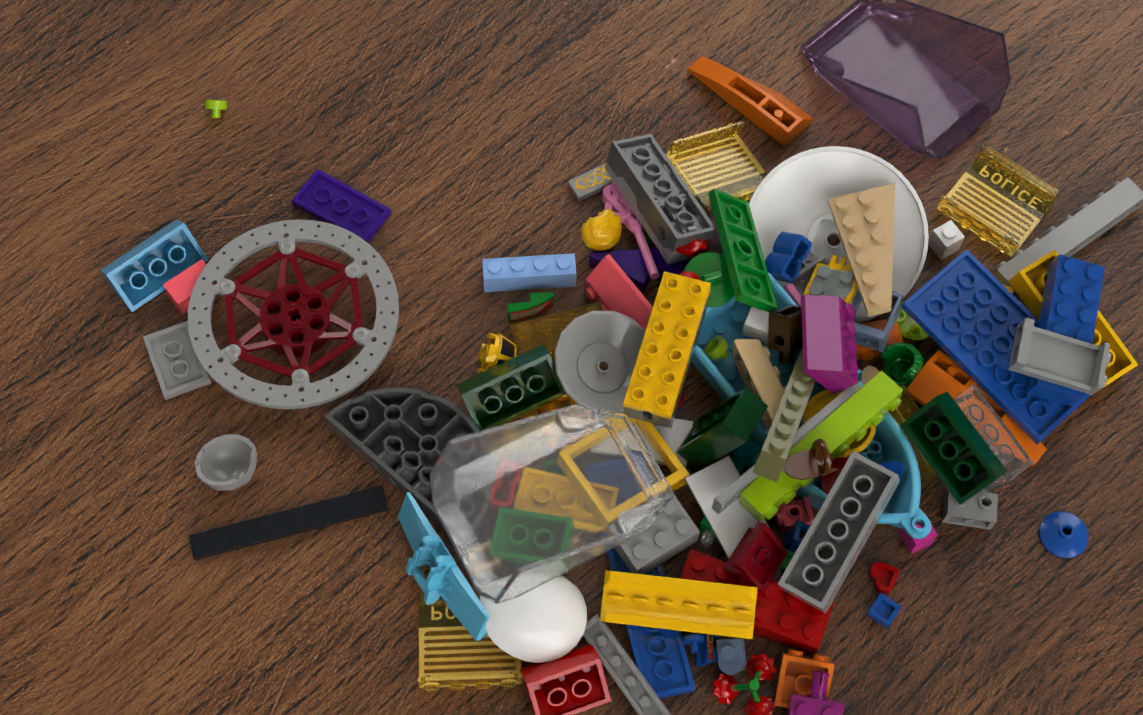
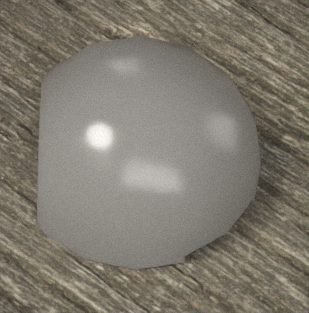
[194,434,257,491]

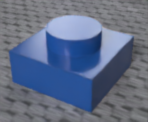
[866,593,902,629]

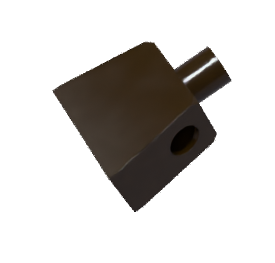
[768,305,803,364]

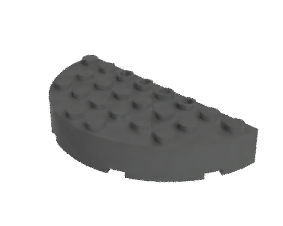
[324,387,494,550]

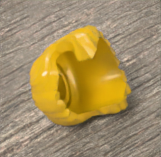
[581,209,622,251]

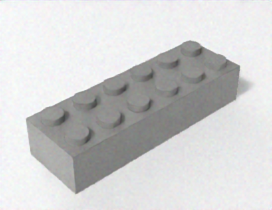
[778,451,900,614]

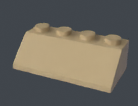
[732,339,799,430]

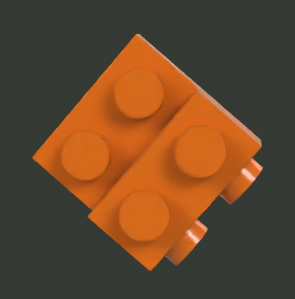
[774,649,835,708]

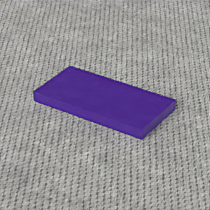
[291,169,392,244]

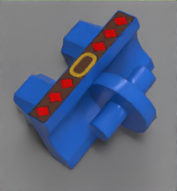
[683,632,721,667]

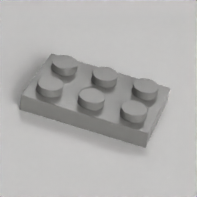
[143,321,211,400]

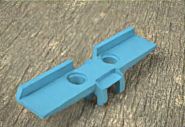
[398,492,489,641]

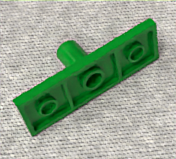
[708,188,778,312]

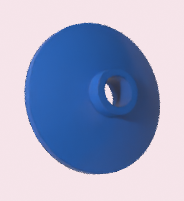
[1039,511,1089,558]

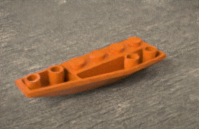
[687,56,814,147]
[905,350,1047,466]

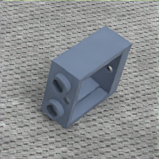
[851,290,903,352]

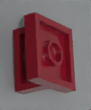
[723,521,789,593]

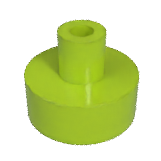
[205,100,227,118]
[704,336,729,360]

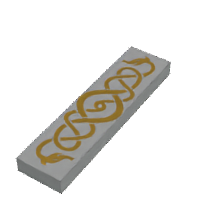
[568,163,613,202]

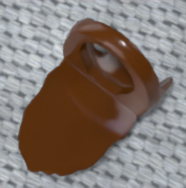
[783,439,838,480]

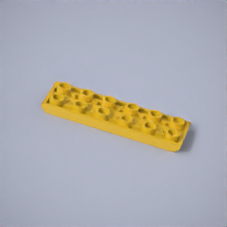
[600,570,758,639]

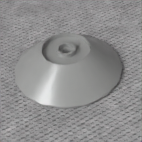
[554,311,645,416]

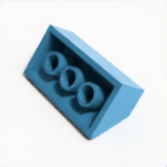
[100,219,208,312]

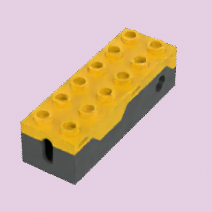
[623,271,711,429]

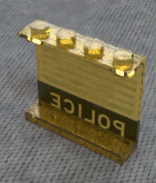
[666,121,767,217]
[937,144,1061,257]
[417,589,522,691]

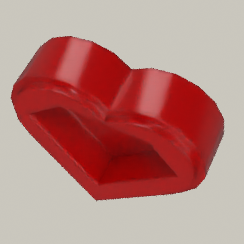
[868,561,900,594]

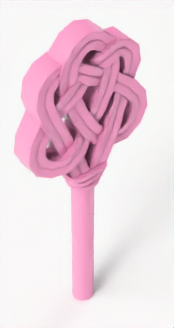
[602,182,659,279]

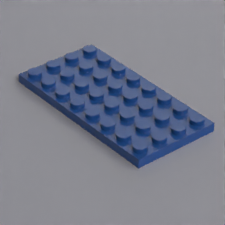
[901,249,1090,444]

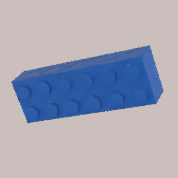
[1026,254,1105,406]

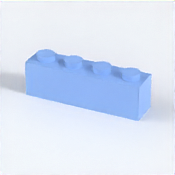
[482,253,576,292]

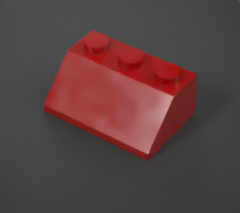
[520,644,611,715]

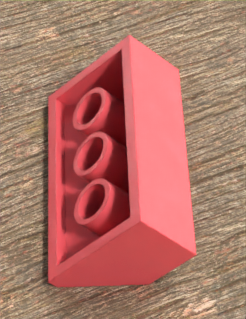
[584,254,653,331]

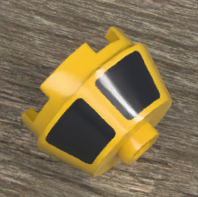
[477,332,517,374]

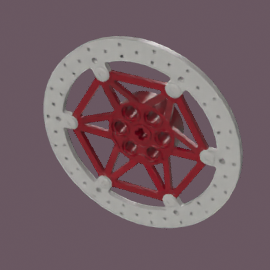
[188,219,399,409]

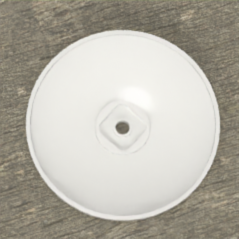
[749,146,929,324]

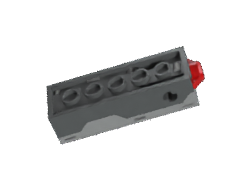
[604,134,717,264]

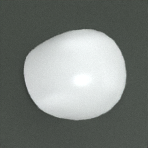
[480,571,587,663]

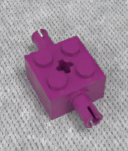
[786,671,845,715]

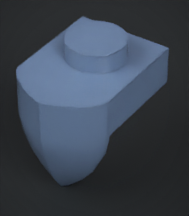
[716,638,747,675]

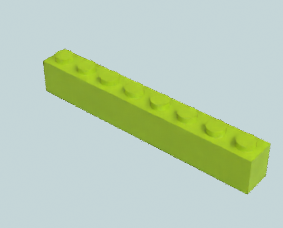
[739,371,903,522]

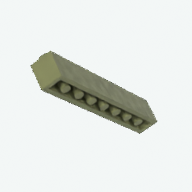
[753,346,816,482]

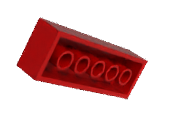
[680,549,834,657]

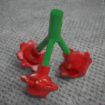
[713,653,777,715]

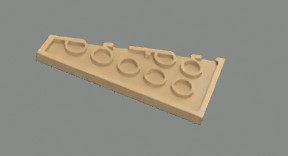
[828,183,895,317]

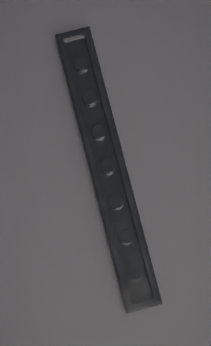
[189,486,389,561]

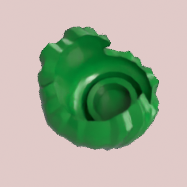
[880,342,923,388]

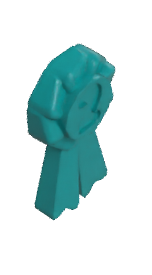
[731,438,761,476]

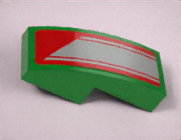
[507,292,553,322]

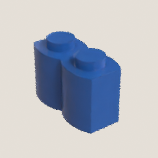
[765,231,812,283]

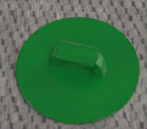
[684,252,734,308]

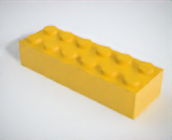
[1009,249,1138,392]

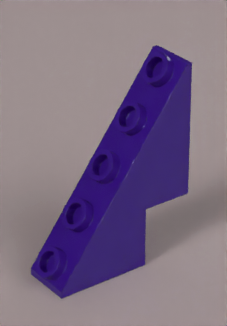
[589,248,691,293]

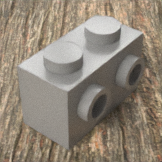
[942,489,998,530]

